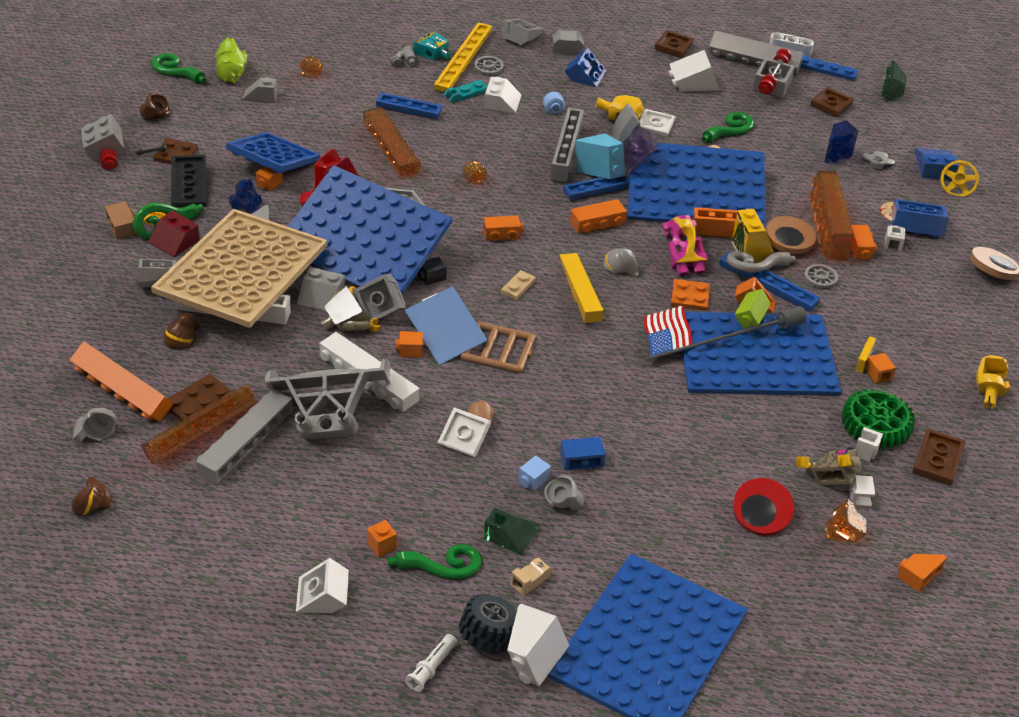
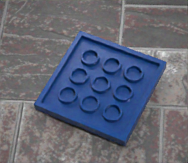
[226,132,321,173]

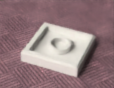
[639,109,676,137]
[438,408,491,458]

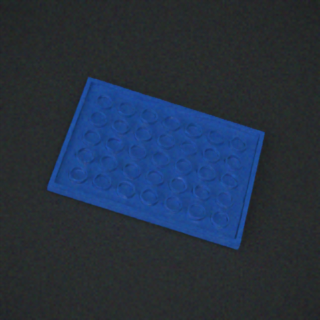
[627,140,766,228]
[288,165,453,294]
[682,312,841,396]
[547,553,748,717]

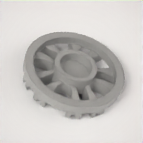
[474,56,503,75]
[804,264,838,289]

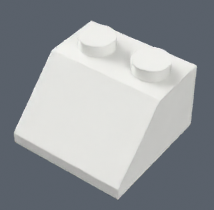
[484,77,521,113]
[296,558,349,613]

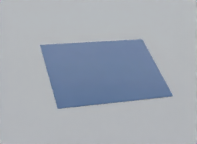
[405,286,487,365]

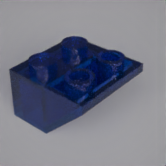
[824,120,858,164]

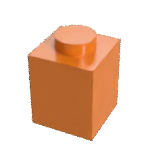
[256,167,283,191]
[396,331,423,357]
[865,353,896,384]
[367,520,397,558]

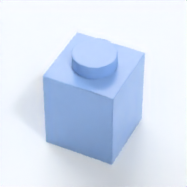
[518,456,551,491]

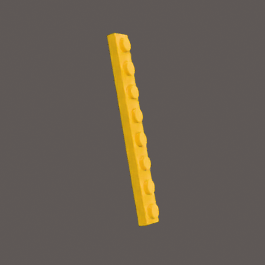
[434,22,492,92]

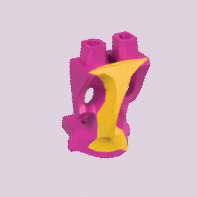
[662,215,708,276]

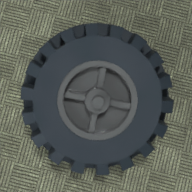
[459,594,517,653]

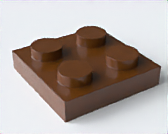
[654,30,694,58]
[810,87,854,117]
[153,138,198,165]

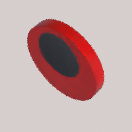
[733,478,794,536]

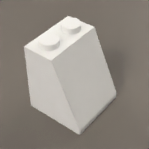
[669,50,719,92]
[507,604,569,686]

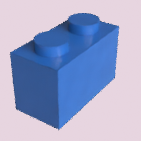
[560,437,606,470]

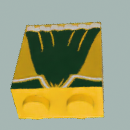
[732,209,774,263]

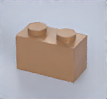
[105,201,136,239]

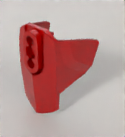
[300,148,358,205]

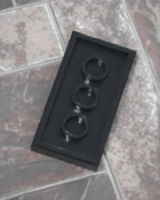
[171,155,207,207]

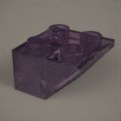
[622,126,658,173]

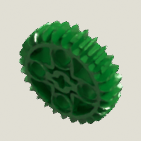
[841,388,916,450]

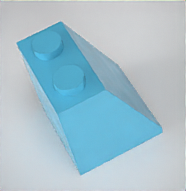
[575,134,625,179]

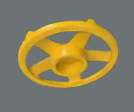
[940,160,979,197]

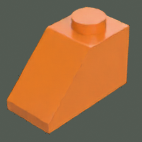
[734,277,776,313]
[898,554,947,592]

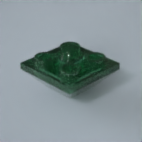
[881,61,907,102]
[483,508,541,555]

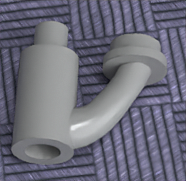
[390,46,417,67]

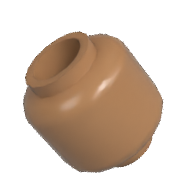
[468,401,494,426]

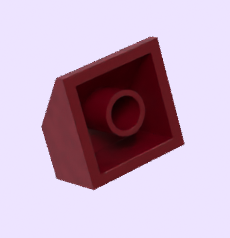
[148,211,200,258]

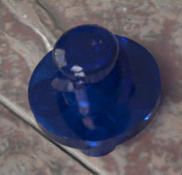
[229,179,262,214]

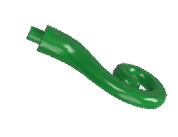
[151,53,206,83]
[701,112,754,143]
[133,202,204,239]
[387,544,482,580]

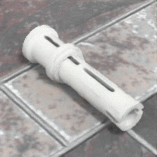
[405,634,457,692]

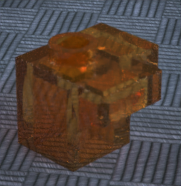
[826,499,867,543]

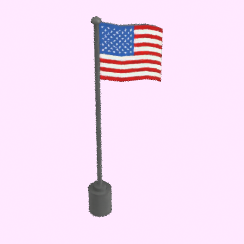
[644,305,807,362]

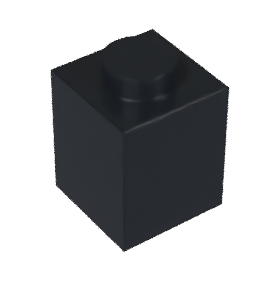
[418,257,447,285]

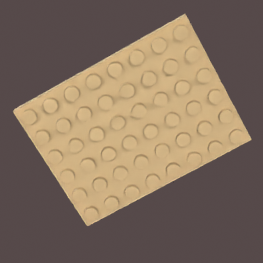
[151,209,328,328]

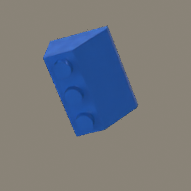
[891,199,949,238]

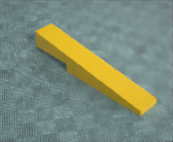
[560,253,603,323]

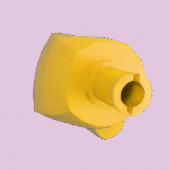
[595,95,644,121]
[976,355,1011,409]

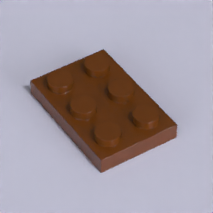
[168,374,235,426]
[912,428,965,486]

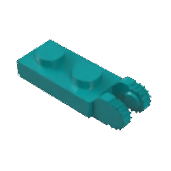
[444,80,488,103]

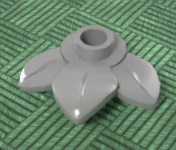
[863,151,895,169]

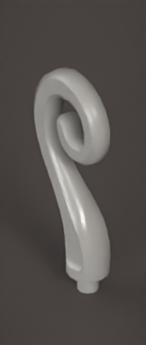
[727,251,796,272]

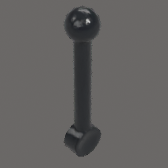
[136,145,167,155]

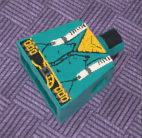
[413,30,452,61]

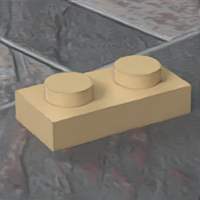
[501,270,536,300]

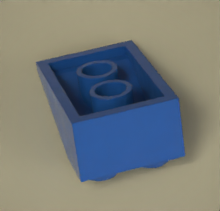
[915,148,959,180]

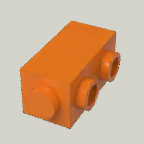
[483,215,524,241]
[848,225,877,260]

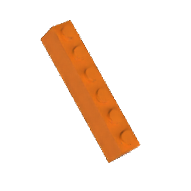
[70,341,174,422]

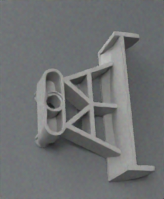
[265,358,391,439]

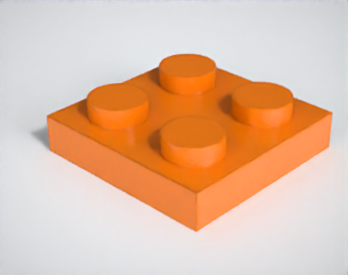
[671,279,710,311]

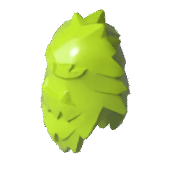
[216,37,247,83]

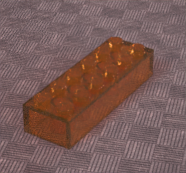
[809,170,854,261]

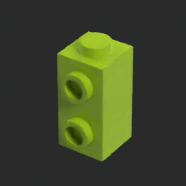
[735,289,771,329]

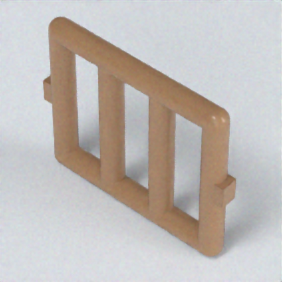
[460,321,536,373]

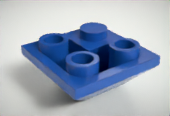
[564,48,606,87]

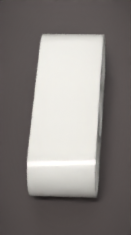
[769,32,814,57]

